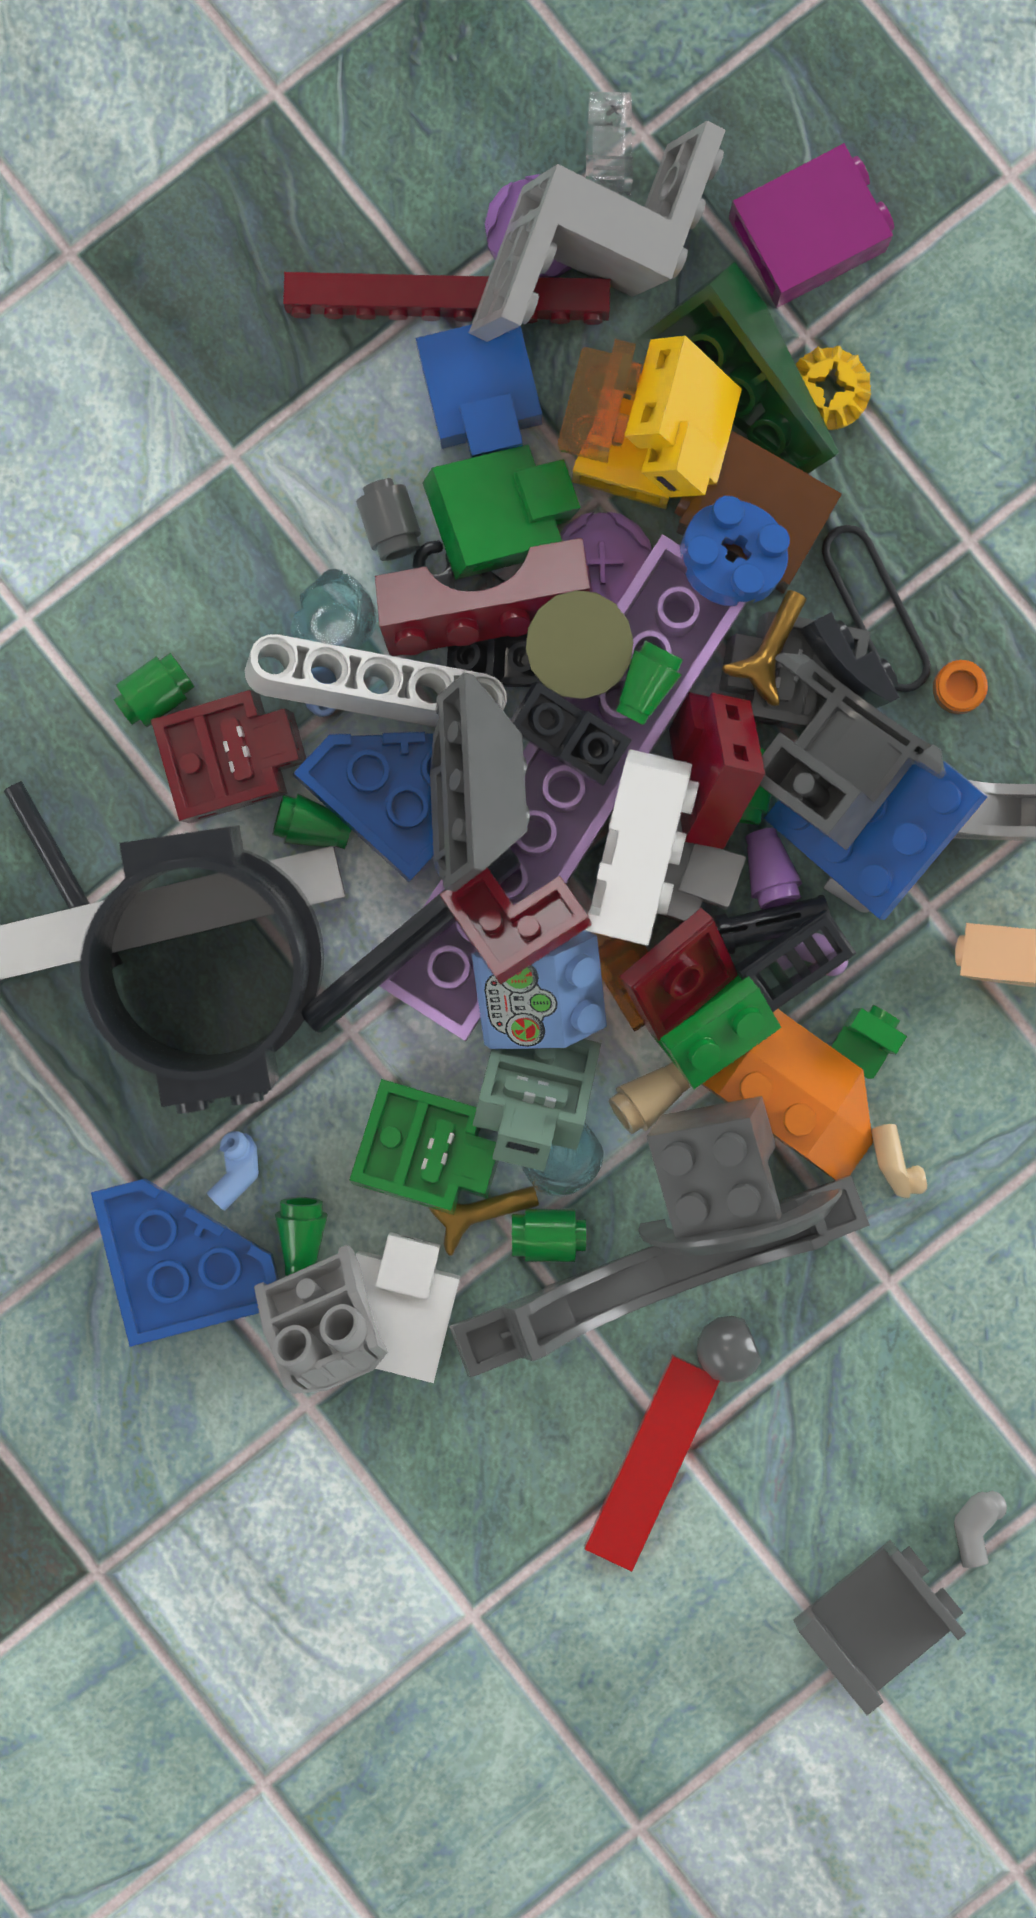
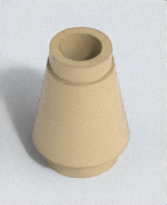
[609,1062,690,1134]

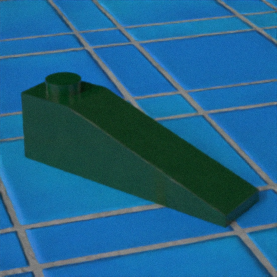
[637,262,839,474]

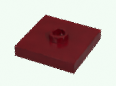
[619,908,738,1041]

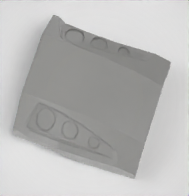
[254,1245,388,1394]

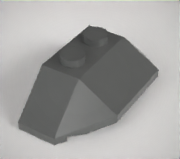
[430,672,530,892]

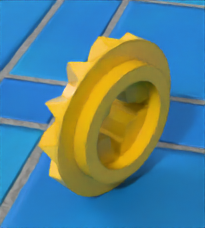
[796,346,871,430]

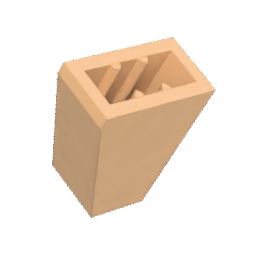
[955,923,1036,987]

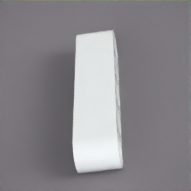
[245,635,507,727]

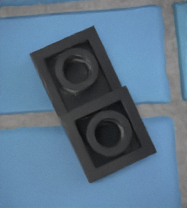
[800,612,900,708]
[447,632,543,687]
[511,682,632,786]

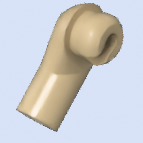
[872,1124,927,1198]

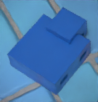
[416,324,542,458]

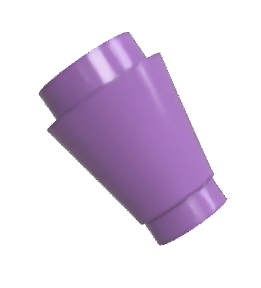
[745,828,802,909]

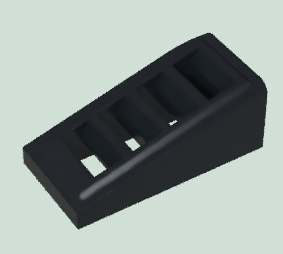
[735,909,857,1012]

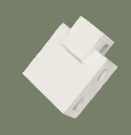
[356,1232,460,1383]

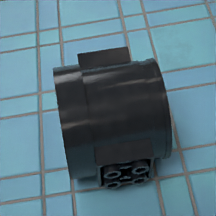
[80,825,324,1114]

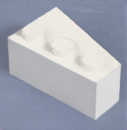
[585,749,699,945]

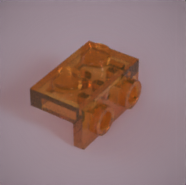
[557,339,643,464]

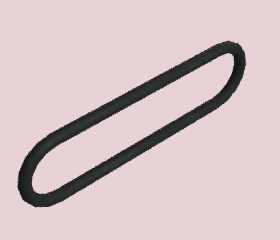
[822,525,931,692]

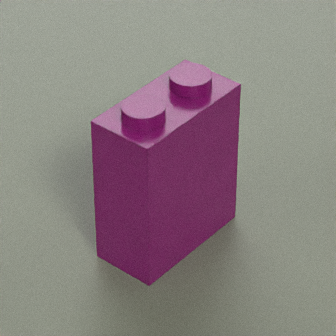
[728,143,894,308]

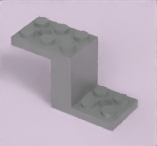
[469,121,726,342]

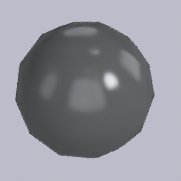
[697,1316,761,1383]

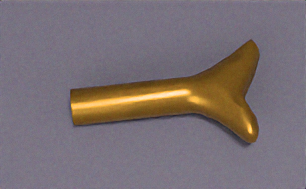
[722,590,806,706]
[429,1185,539,1256]

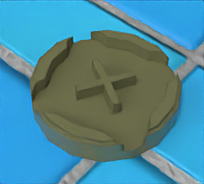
[526,590,634,699]

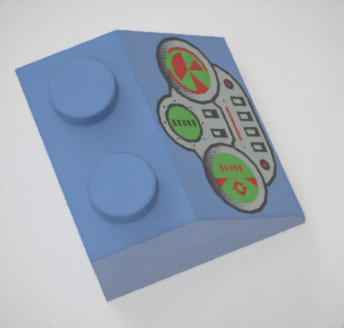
[471,930,607,1049]

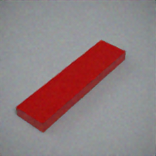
[584,1354,720,1572]

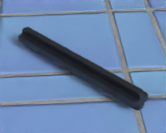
[301,848,521,1034]

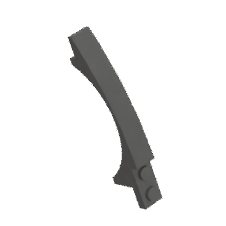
[449,1176,870,1377]

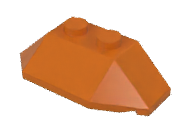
[701,1009,873,1180]

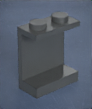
[793,1539,966,1716]

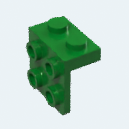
[650,974,782,1089]

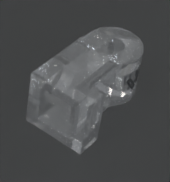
[585,91,633,196]

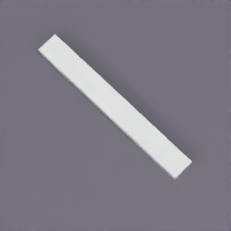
[0,847,346,980]

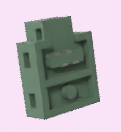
[473,1039,601,1172]

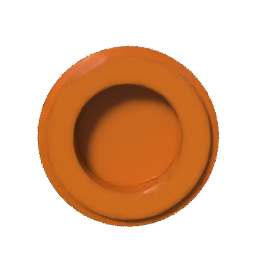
[933,660,988,714]

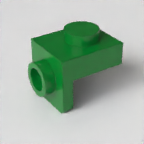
[831,1005,907,1079]

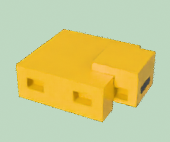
[624,335,742,497]

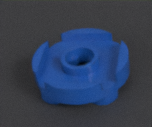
[680,496,790,606]

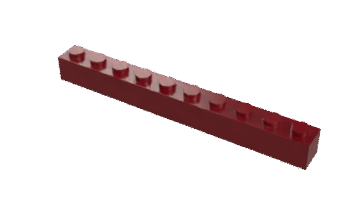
[283,272,610,325]

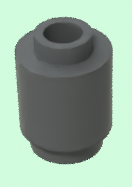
[356,478,421,561]

